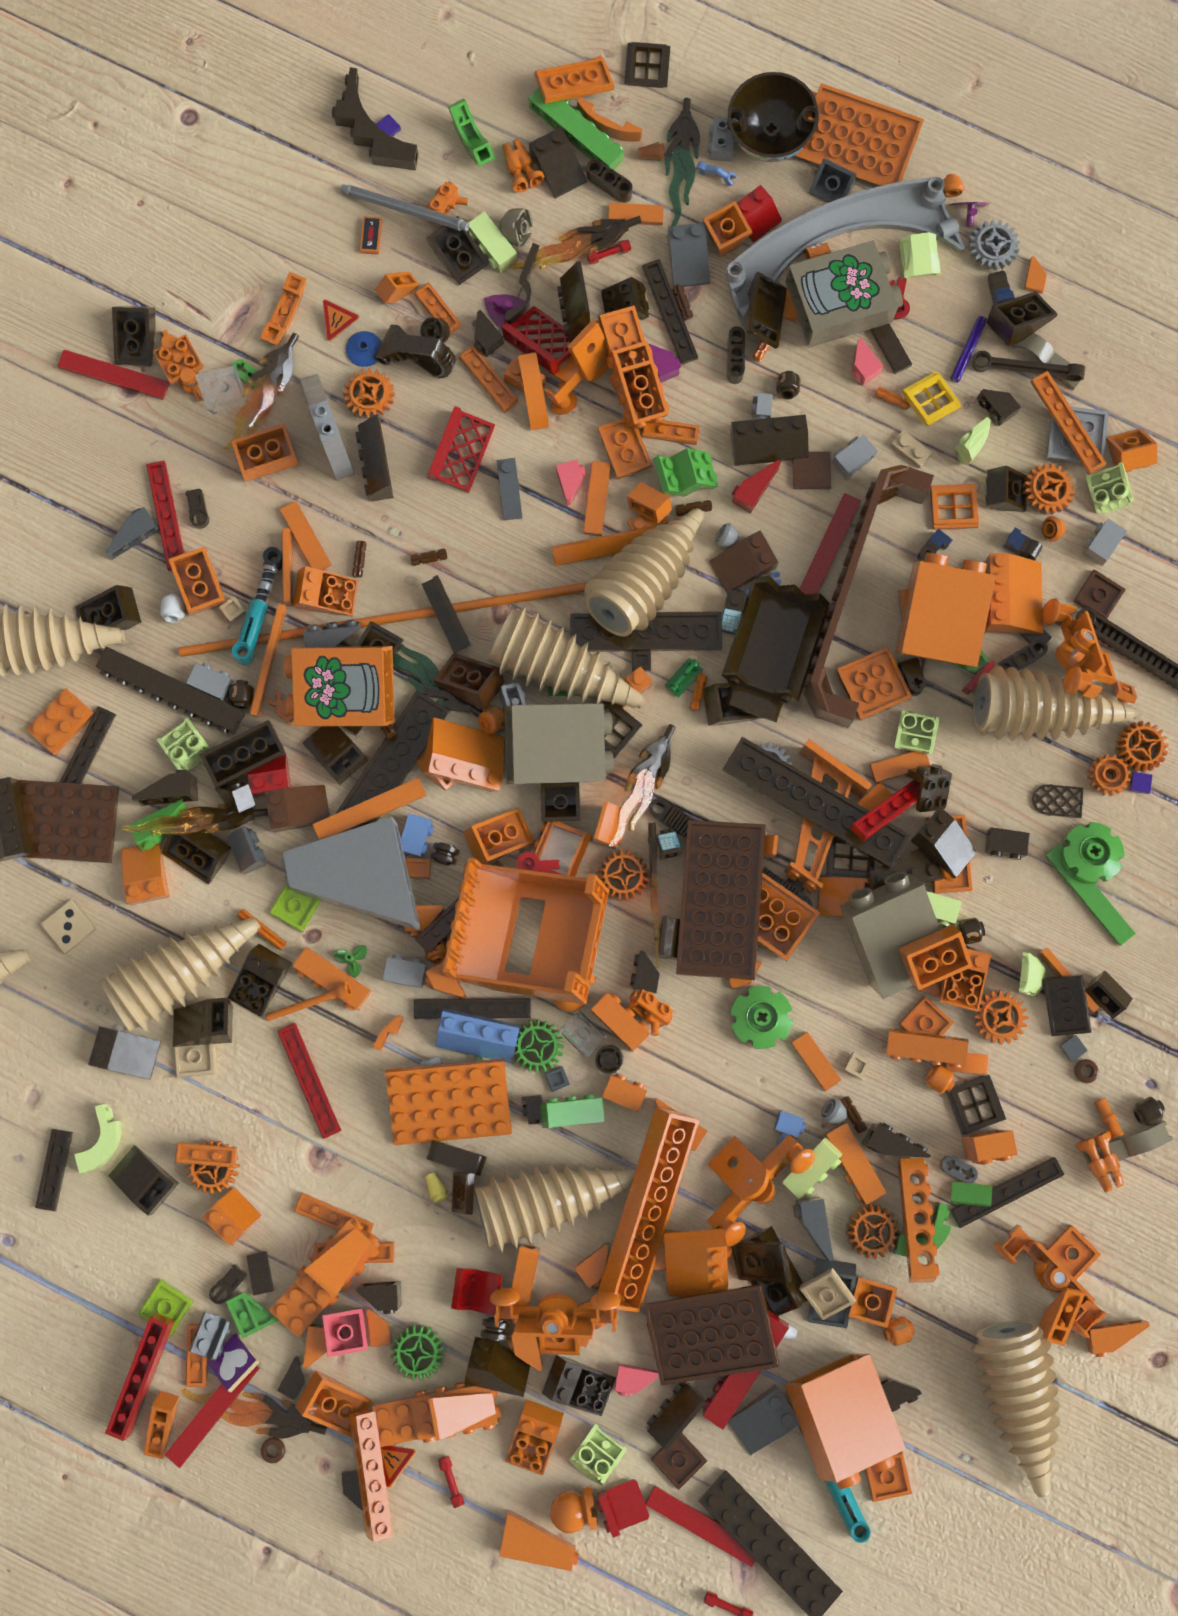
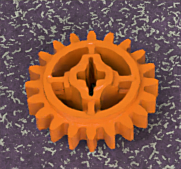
[343,368,395,419]
[1023,463,1075,515]
[973,990,1029,1045]

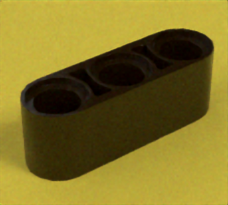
[586,159,632,203]
[727,326,745,384]
[998,640,1048,671]
[426,1140,487,1176]

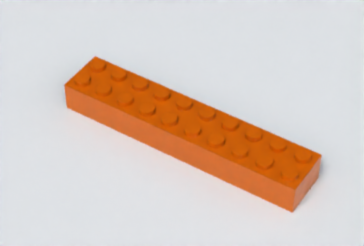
[598,1107,699,1313]

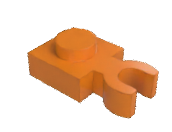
[267,691,294,725]

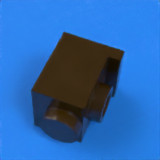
[522,1095,542,1125]

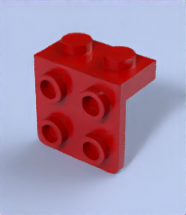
[451,1268,502,1315]
[596,1479,649,1538]

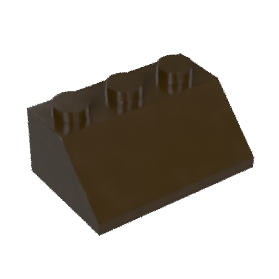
[162,816,231,885]
[646,1382,706,1451]

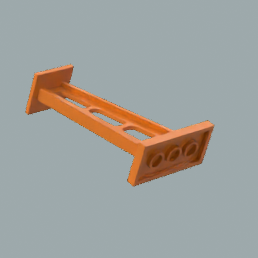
[784,739,872,894]

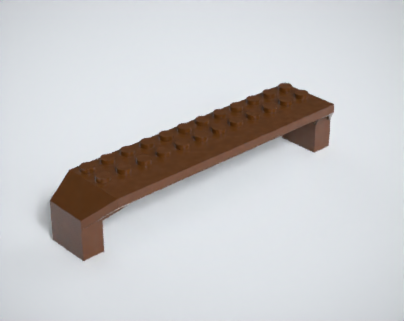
[803,465,934,728]

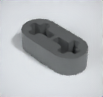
[940,1156,978,1183]

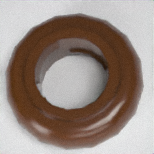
[1074,1059,1099,1083]
[260,1437,286,1464]

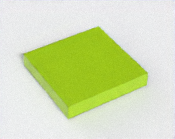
[269,884,321,932]
[137,1279,194,1336]

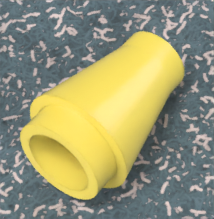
[425,1172,449,1204]

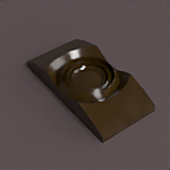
[744,272,787,349]

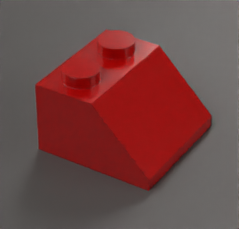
[737,185,782,243]
[248,754,292,797]

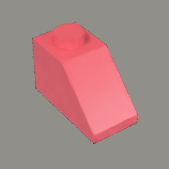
[852,338,883,385]
[556,460,585,506]
[615,1363,659,1397]

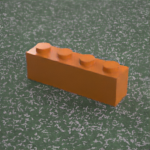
[293,947,372,1011]
[886,1028,969,1068]
[824,1123,887,1205]

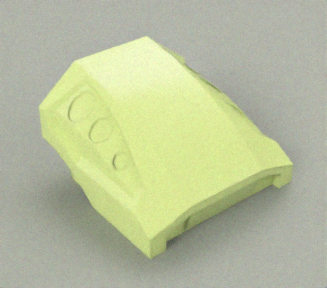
[899,232,940,279]
[955,417,990,466]
[1086,462,1134,513]
[894,710,940,755]
[157,717,211,771]
[1019,952,1046,997]
[569,1423,627,1485]

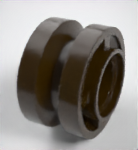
[420,317,450,343]
[430,842,460,866]
[595,1045,624,1074]
[480,1317,510,1341]

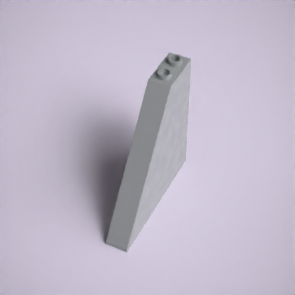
[301,374,354,481]
[282,817,421,930]

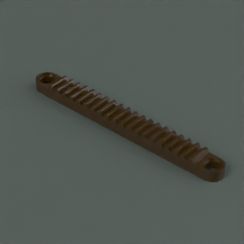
[1075,608,1178,689]
[649,798,812,906]

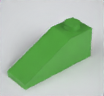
[129,799,189,851]

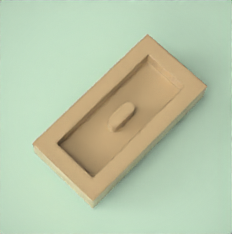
[891,430,932,468]

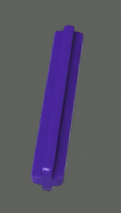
[950,316,987,383]

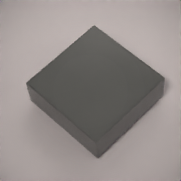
[1059,1035,1088,1062]
[545,1066,570,1092]

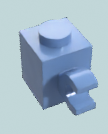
[774,1111,805,1145]

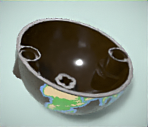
[727,72,819,162]

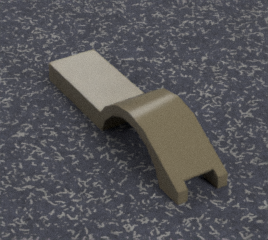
[1010,333,1080,390]
[1083,1121,1173,1171]

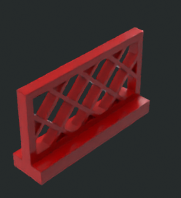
[501,306,572,375]
[427,406,495,493]

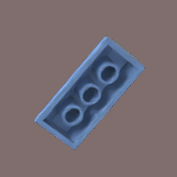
[436,1008,520,1063]

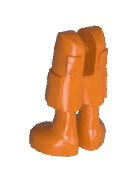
[502,138,544,192]
[1075,1131,1124,1193]

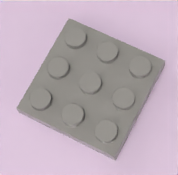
[1046,407,1109,464]

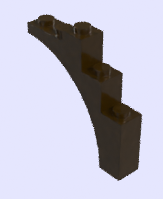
[332,67,419,171]

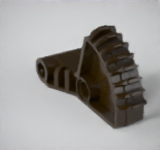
[374,324,456,378]

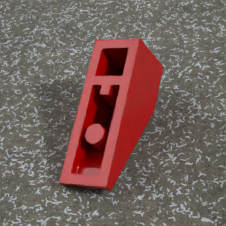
[731,460,781,513]

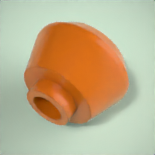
[943,174,965,198]
[1041,516,1066,542]

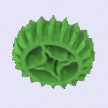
[514,1019,564,1073]
[391,1324,445,1381]

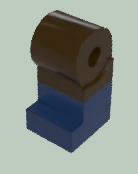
[988,270,1015,305]
[1003,527,1043,561]
[918,528,953,562]

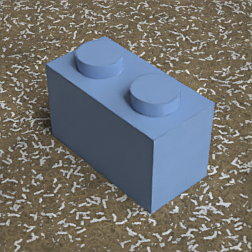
[401,813,434,858]

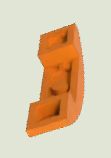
[577,97,642,142]
[260,271,307,346]
[517,352,549,430]

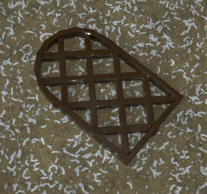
[1032,784,1084,818]

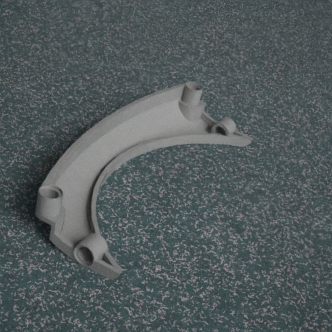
[726,177,966,340]

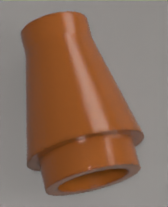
[638,142,665,161]

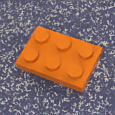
[598,418,652,480]
[26,688,94,756]

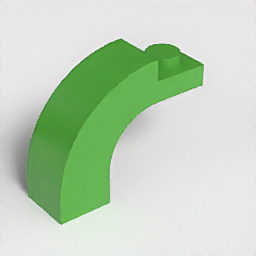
[448,98,495,167]
[892,1202,951,1257]

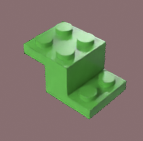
[653,448,718,497]

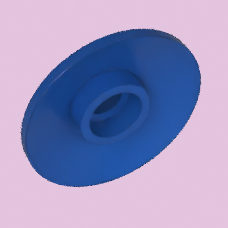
[346,331,381,367]

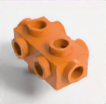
[426,181,468,226]
[627,989,673,1036]

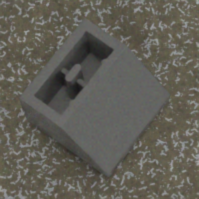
[227,825,267,875]

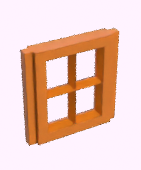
[930,484,979,530]

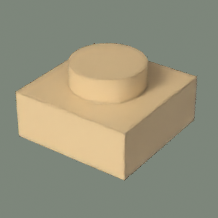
[219,596,246,623]
[844,1052,871,1079]

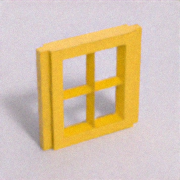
[902,371,962,427]

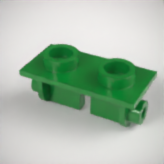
[664,658,703,698]

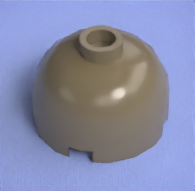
[499,208,533,246]

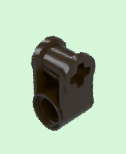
[898,657,926,696]

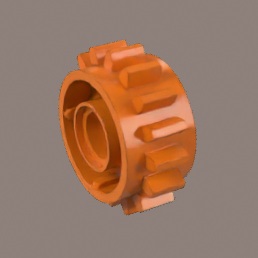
[1087,754,1131,796]

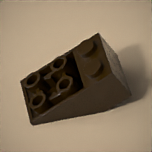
[302,726,368,785]
[228,944,292,1017]
[173,997,233,1047]
[861,1122,931,1158]
[108,1145,179,1216]
[542,1355,616,1416]

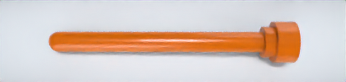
[265,981,352,1021]

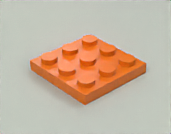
[836,647,912,721]

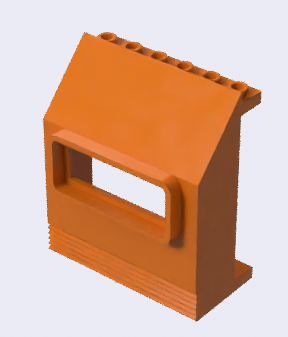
[441,857,609,1005]

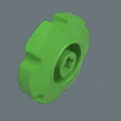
[1061,822,1124,884]
[730,986,793,1049]

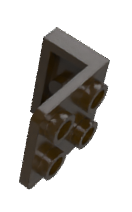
[601,277,649,319]
[907,764,952,813]

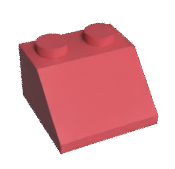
[322,1309,368,1357]

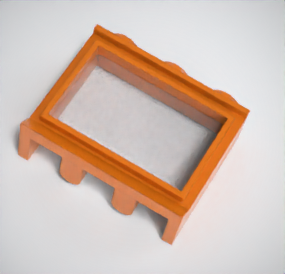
[533,821,592,877]

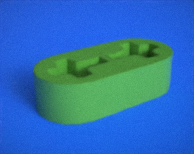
[232,359,264,389]

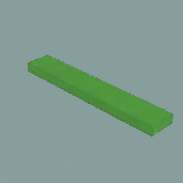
[1045,843,1136,946]

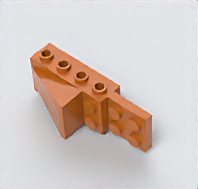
[598,305,669,429]
[269,1217,381,1338]
[371,1382,502,1447]

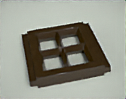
[624,42,670,88]
[601,701,643,760]
[827,836,875,878]
[946,1074,1006,1135]

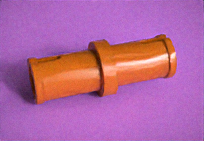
[1094,1097,1124,1139]

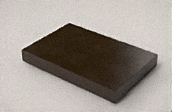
[1043,974,1092,1036]
[731,1240,792,1283]

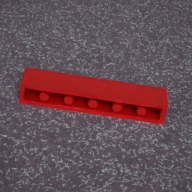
[702,1310,789,1430]
[105,1313,175,1441]

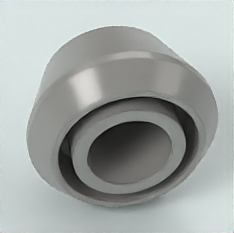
[715,523,739,548]
[821,1098,847,1125]

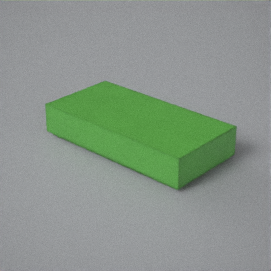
[951,1182,992,1207]

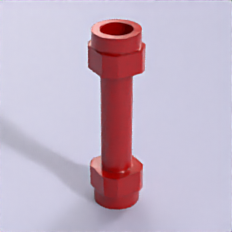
[587,240,631,265]
[438,1456,465,1508]
[703,1591,753,1616]

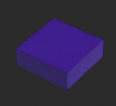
[376,114,401,137]
[1130,772,1152,794]

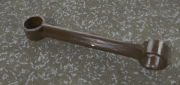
[972,351,1085,381]

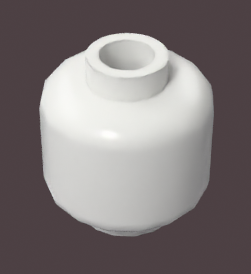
[160,594,185,623]

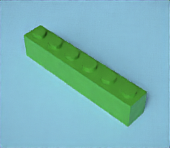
[528,88,624,170]

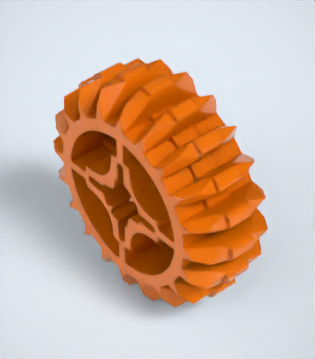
[1115,721,1169,772]
[598,849,650,901]
[185,1140,240,1194]
[845,1204,900,1259]

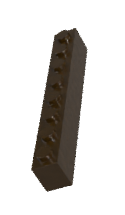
[96,646,245,735]

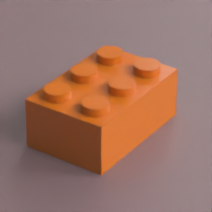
[231,423,299,482]
[168,547,227,616]
[898,925,973,990]
[591,992,650,1052]
[961,1129,1018,1165]

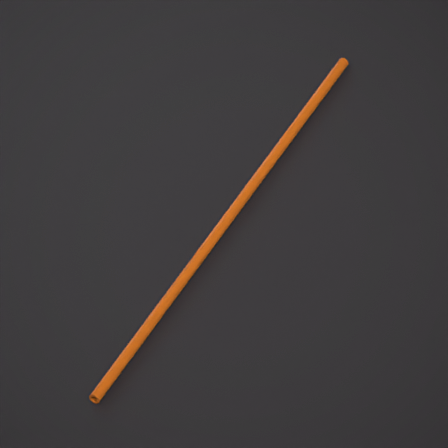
[179,582,587,657]

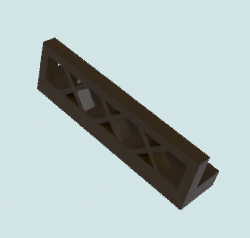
[421,575,471,653]

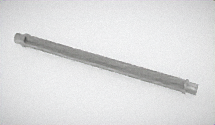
[341,184,469,231]

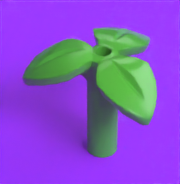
[333,945,367,978]

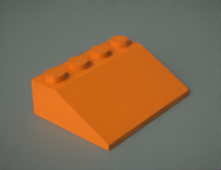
[985,553,1043,634]
[421,717,504,792]
[758,873,820,962]
[664,1228,728,1297]

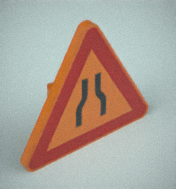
[323,299,360,341]
[380,1445,416,1488]

